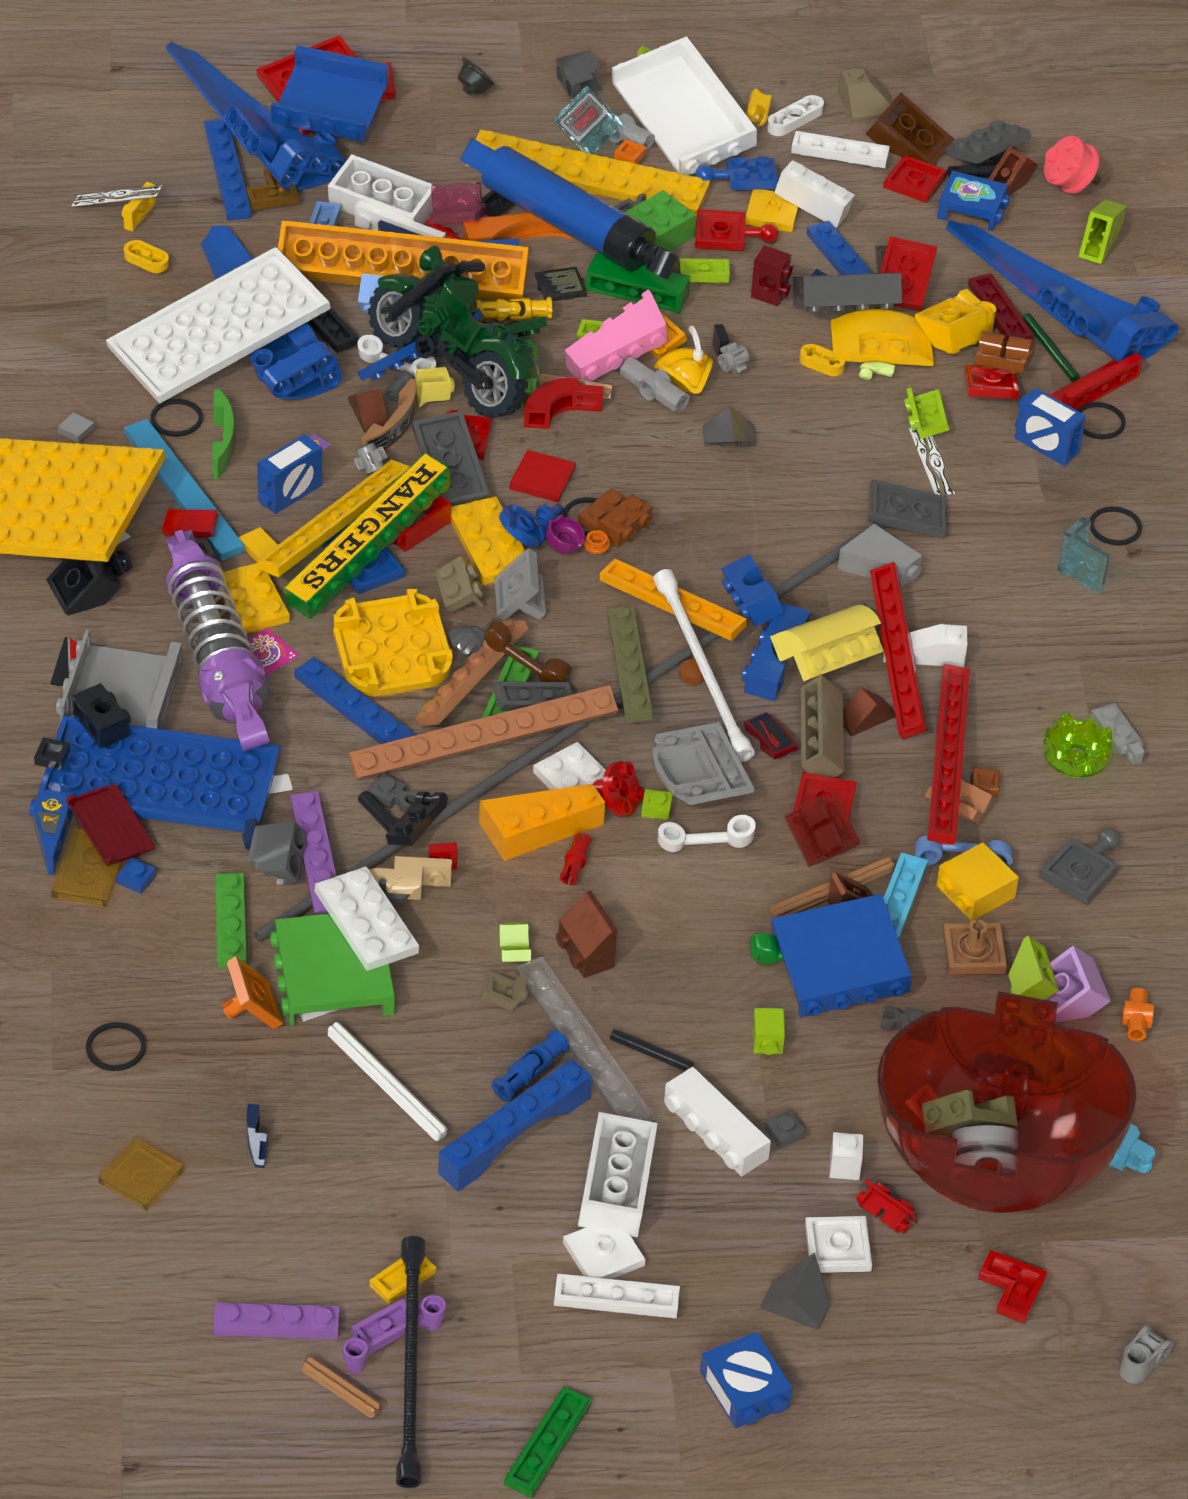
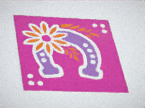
[247,628,300,676]

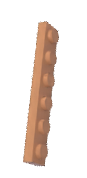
[415,619,528,727]

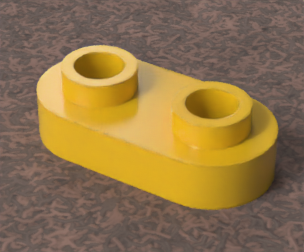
[124,240,169,274]

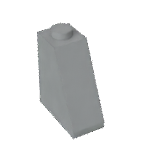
[838,524,922,587]

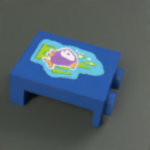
[937,171,1010,231]

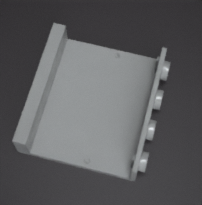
[56,629,182,729]

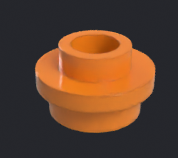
[584,530,610,554]

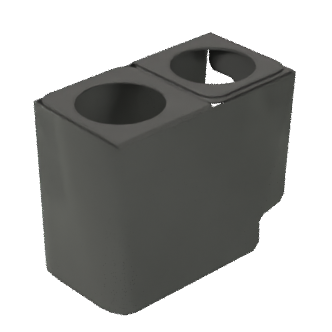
[556,50,603,104]
[248,821,307,885]

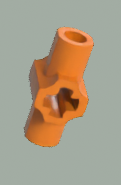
[1121,988,1154,1041]

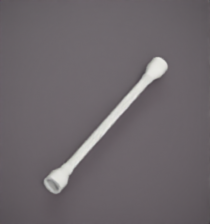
[653,569,755,762]

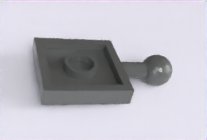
[1039,828,1120,905]

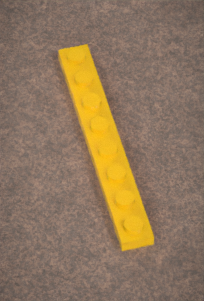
[257,460,410,577]

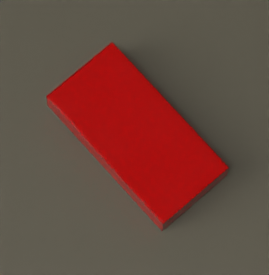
[162,509,219,537]

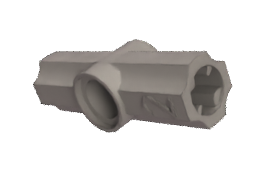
[595,109,655,152]
[620,357,690,414]

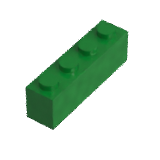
[586,253,690,314]

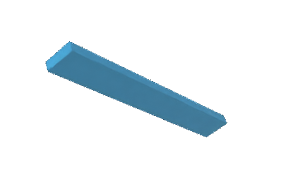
[124,419,244,561]

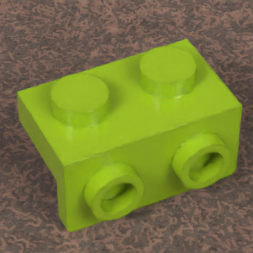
[904,387,950,439]

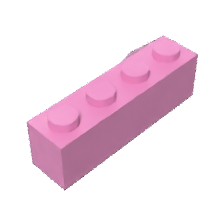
[565,290,667,381]

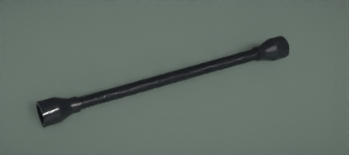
[396,1236,425,1488]

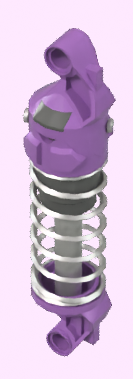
[166,530,270,752]

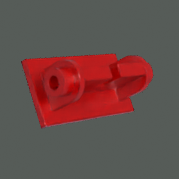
[856,1179,918,1234]

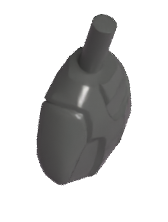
[447,619,496,656]

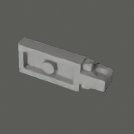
[1090,703,1145,766]

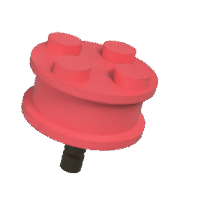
[1044,135,1101,194]

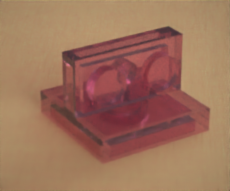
[430,182,486,224]

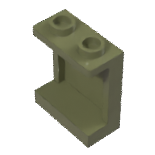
[922,1090,1018,1137]

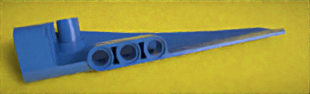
[201,226,342,400]

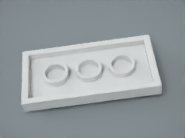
[314,867,419,971]

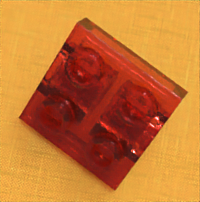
[785,794,860,867]

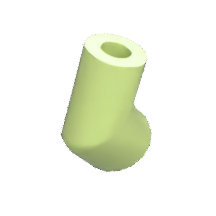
[859,361,895,380]

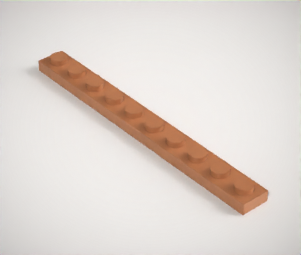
[348,685,618,781]

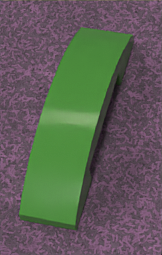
[212,389,234,478]

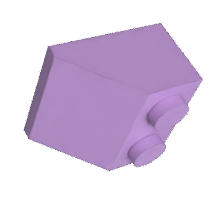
[1040,946,1111,1023]

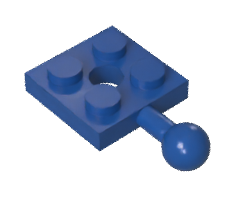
[695,156,779,190]

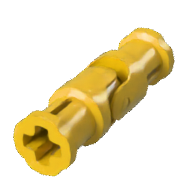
[476,297,552,322]

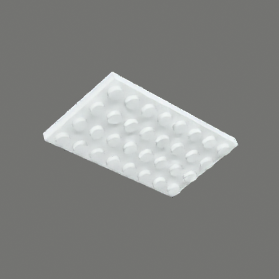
[106,247,331,404]

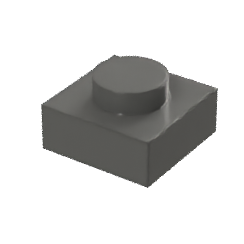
[765,1110,806,1149]

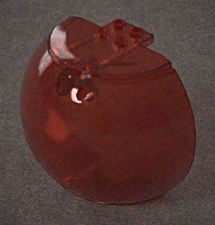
[878,991,1136,1213]

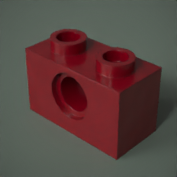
[751,245,793,306]

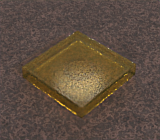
[98,1137,184,1211]

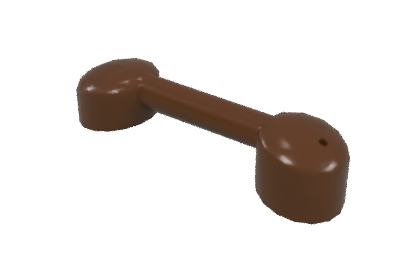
[484,621,572,682]

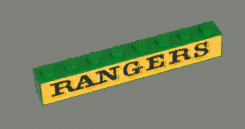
[283,453,452,619]

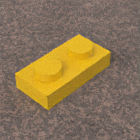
[122,182,156,232]

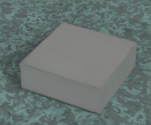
[58,412,94,443]

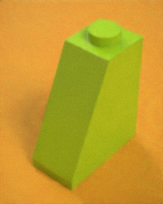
[1078,199,1127,264]

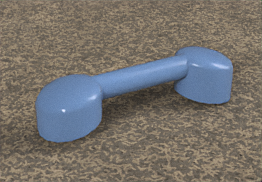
[915,835,1013,867]

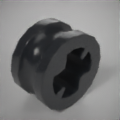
[108,549,132,576]

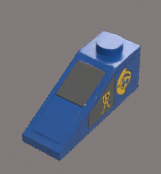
[29,789,73,875]

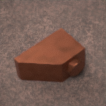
[988,146,1038,195]

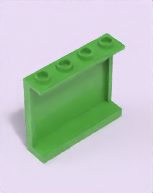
[270,914,395,1026]

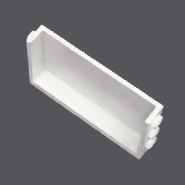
[612,36,757,175]

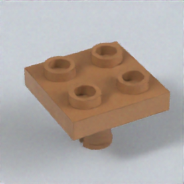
[942,919,1007,975]

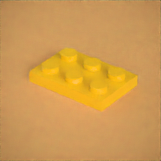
[220,563,290,635]

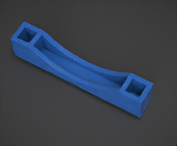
[438,1059,592,1192]

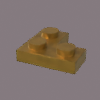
[246,169,299,211]

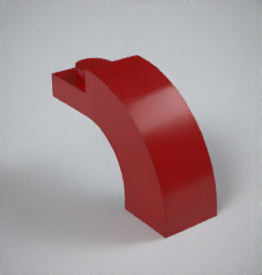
[524,377,604,429]

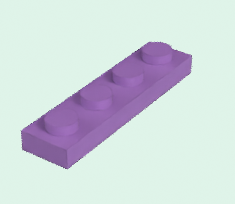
[213,1303,339,1339]

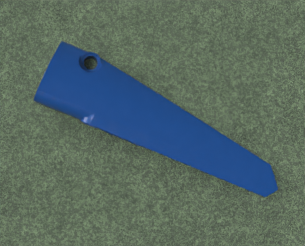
[165,42,346,190]
[946,220,1179,363]

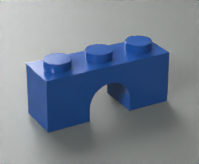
[721,554,784,627]

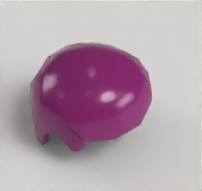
[546,515,585,554]

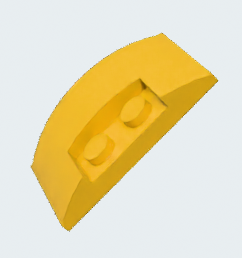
[830,309,934,366]

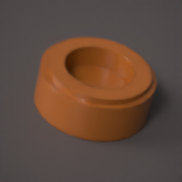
[679,659,704,685]

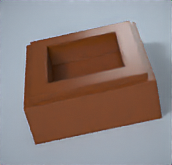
[971,768,1000,797]

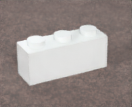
[774,160,855,228]

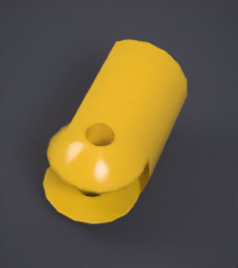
[746,89,772,127]

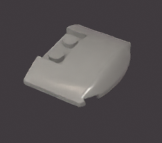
[652,722,754,805]

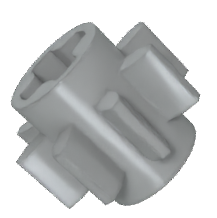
[718,342,749,375]
[353,442,387,474]

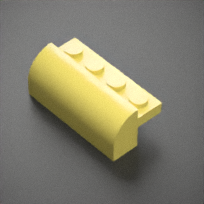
[770,605,884,681]

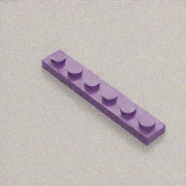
[290,791,336,915]

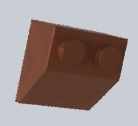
[556,890,617,978]

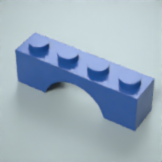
[742,603,810,701]

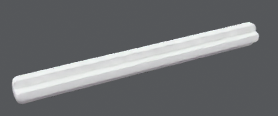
[328,1022,448,1141]

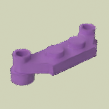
[343,1295,446,1374]

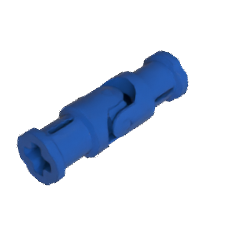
[492,1030,570,1102]

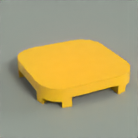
[333,589,452,696]

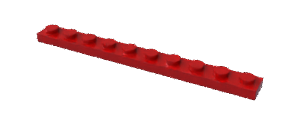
[927,664,970,845]

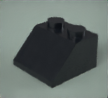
[46,559,122,616]

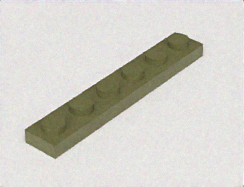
[607,606,653,722]

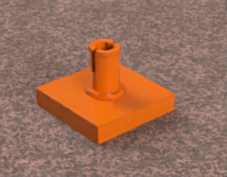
[222,956,283,1030]

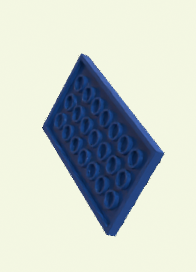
[37,715,280,832]

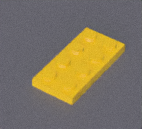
[451,496,525,585]

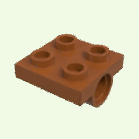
[974,331,1035,374]

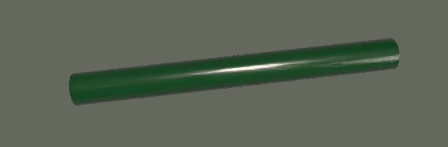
[1022,313,1080,382]

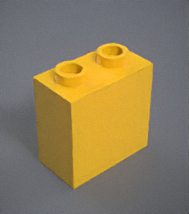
[936,842,1019,921]

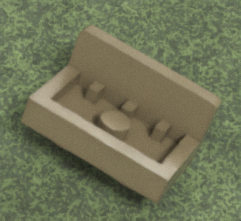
[435,556,485,613]

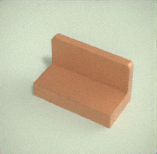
[925,780,993,825]

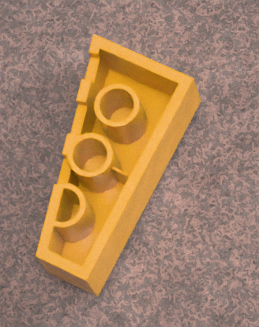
[479,784,605,861]

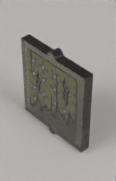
[535,266,587,301]

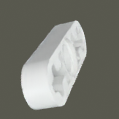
[767,95,824,136]

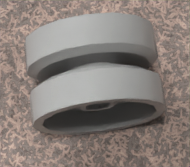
[952,1125,1019,1181]

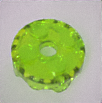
[1043,713,1112,778]

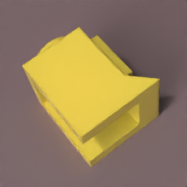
[415,367,455,407]

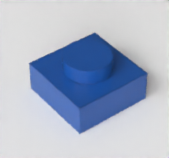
[117,858,156,894]

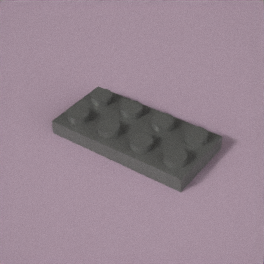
[412,411,490,507]

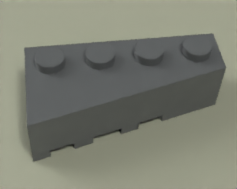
[793,273,902,312]

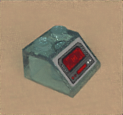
[552,86,622,154]

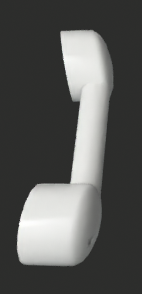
[358,335,437,379]
[657,815,756,852]

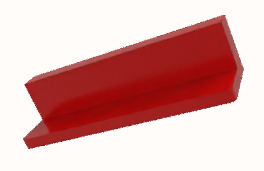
[1050,353,1143,410]

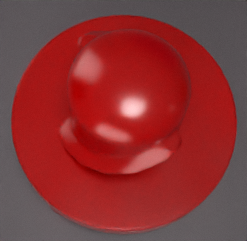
[593,761,644,817]

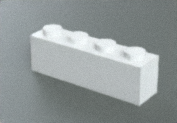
[664,1067,771,1177]

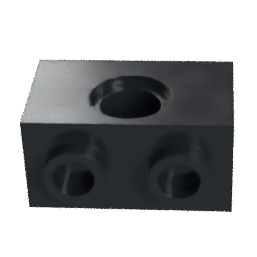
[72,683,131,749]

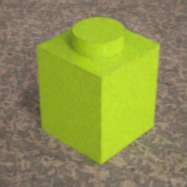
[752,1008,785,1055]

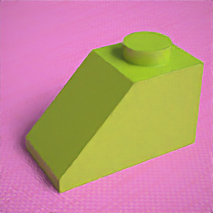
[1008,935,1059,1007]

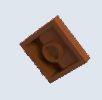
[577,488,653,548]

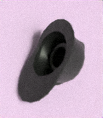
[458,57,495,95]

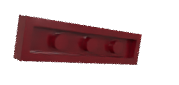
[968,273,1034,341]

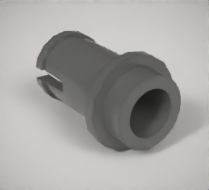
[384,370,414,402]

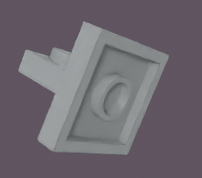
[494,548,546,620]

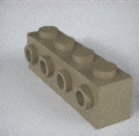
[801,675,844,778]

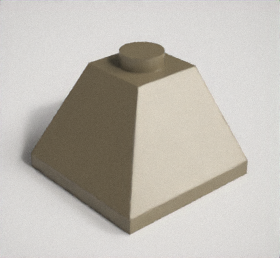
[838,68,892,122]

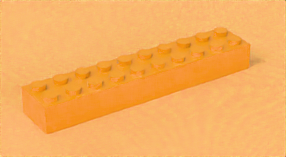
[278,220,530,304]

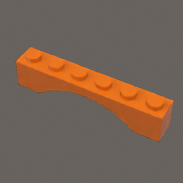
[462,213,576,241]

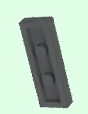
[493,681,572,711]

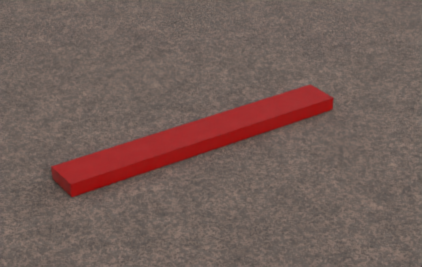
[870,562,928,740]

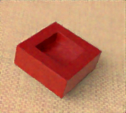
[428,842,458,870]

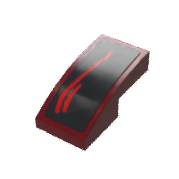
[744,712,798,760]

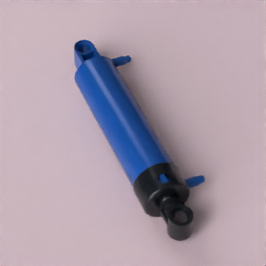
[460,138,679,280]

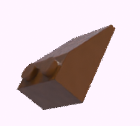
[865,93,954,165]

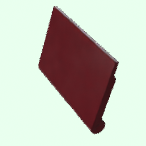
[66,784,156,866]

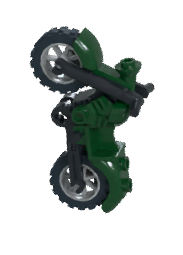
[368,246,538,418]

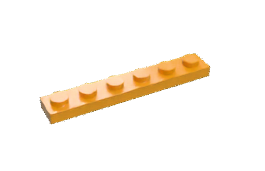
[600,559,747,641]

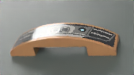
[361,378,416,450]

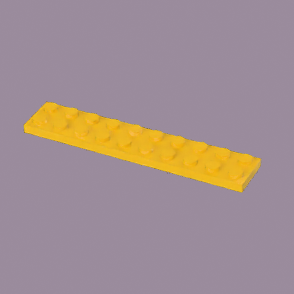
[466,129,710,216]

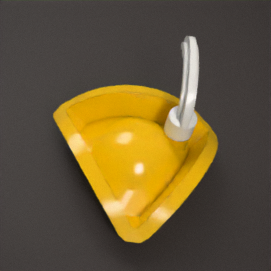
[654,325,713,394]

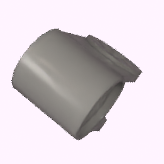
[1119,1325,1174,1384]

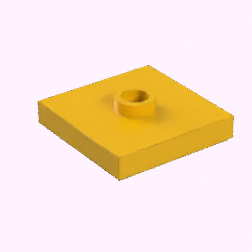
[745,189,799,232]

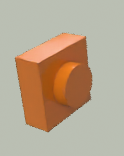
[614,139,647,164]

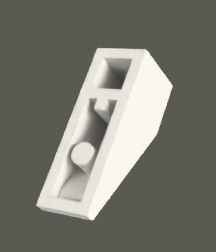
[883,624,967,667]

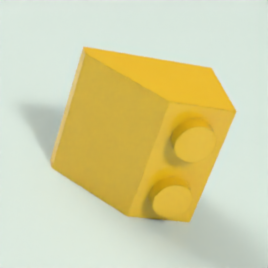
[915,298,987,354]

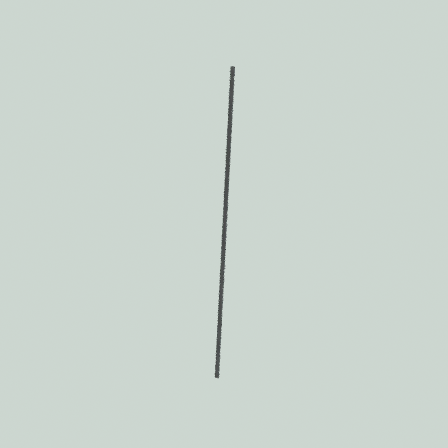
[254,523,887,942]

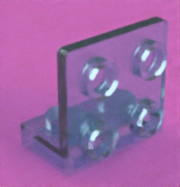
[1057,516,1110,595]

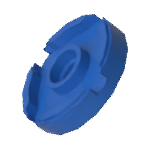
[499,505,546,548]

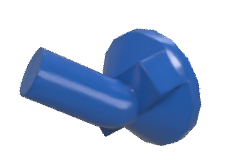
[536,504,564,528]

